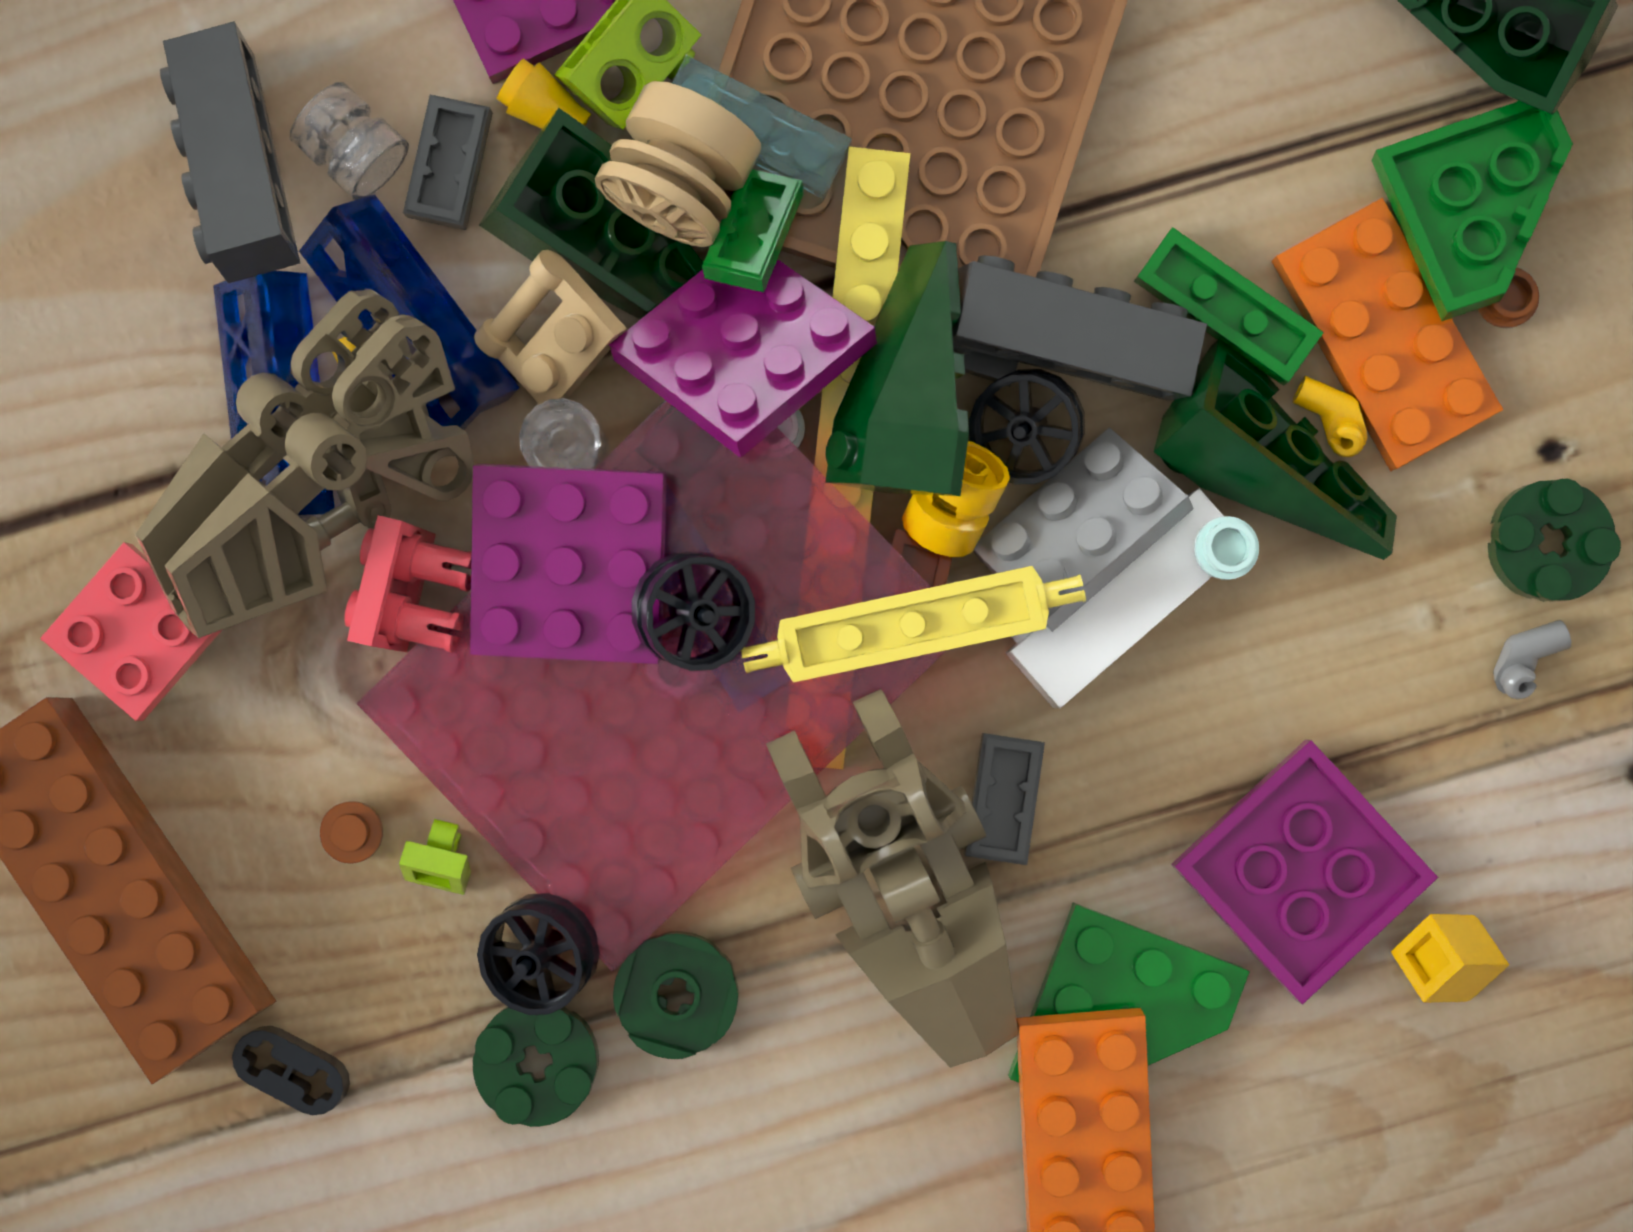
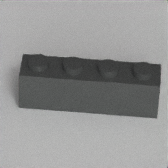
[160,21,300,284]
[952,255,1207,401]

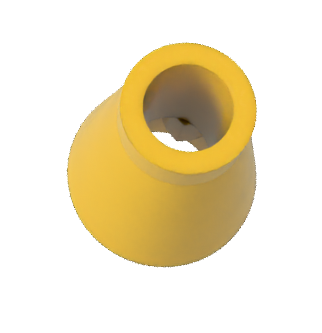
[496,58,592,129]

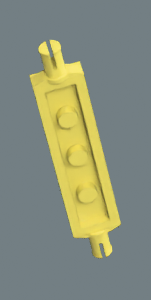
[741,566,1086,683]

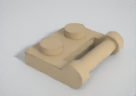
[474,249,628,414]

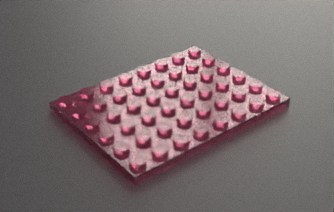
[356,400,947,972]

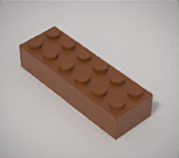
[0,697,277,1084]

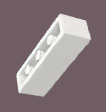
[1006,488,1224,708]

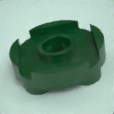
[1488,478,1621,602]
[613,931,739,1059]
[473,1007,599,1127]

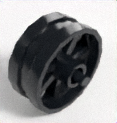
[969,369,1085,484]
[632,552,755,671]
[477,893,600,1015]

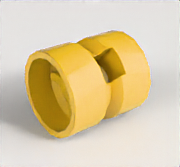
[902,441,1010,557]

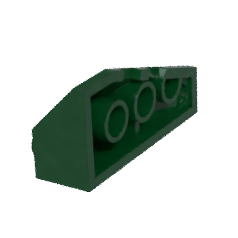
[1397,0,1618,115]
[479,108,703,319]
[825,241,969,496]
[1154,338,1397,560]

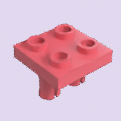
[344,515,472,653]
[40,542,223,721]

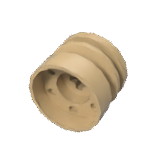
[595,81,761,247]

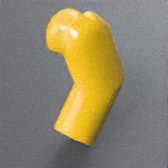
[1292,375,1368,458]

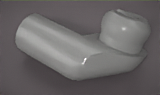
[1493,620,1571,700]

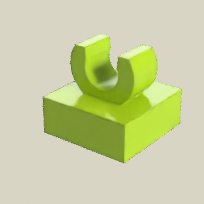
[399,819,471,895]

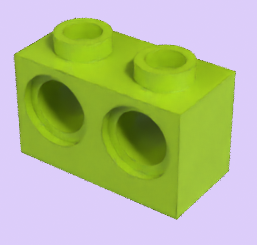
[554,0,702,130]

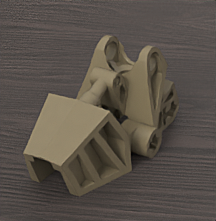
[135,289,474,638]
[766,689,1018,1068]

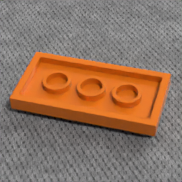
[1272,197,1503,472]
[1016,1008,1155,1232]

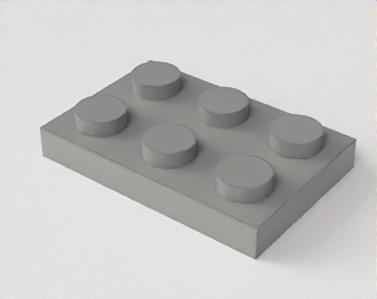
[973,427,1194,632]

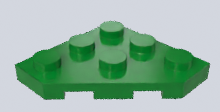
[1371,101,1573,321]
[1008,902,1250,1083]

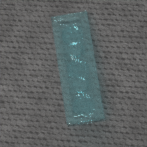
[672,55,852,199]

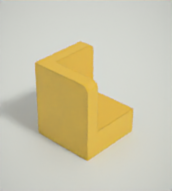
[1391,914,1510,1003]

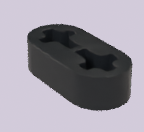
[232,1026,350,1116]

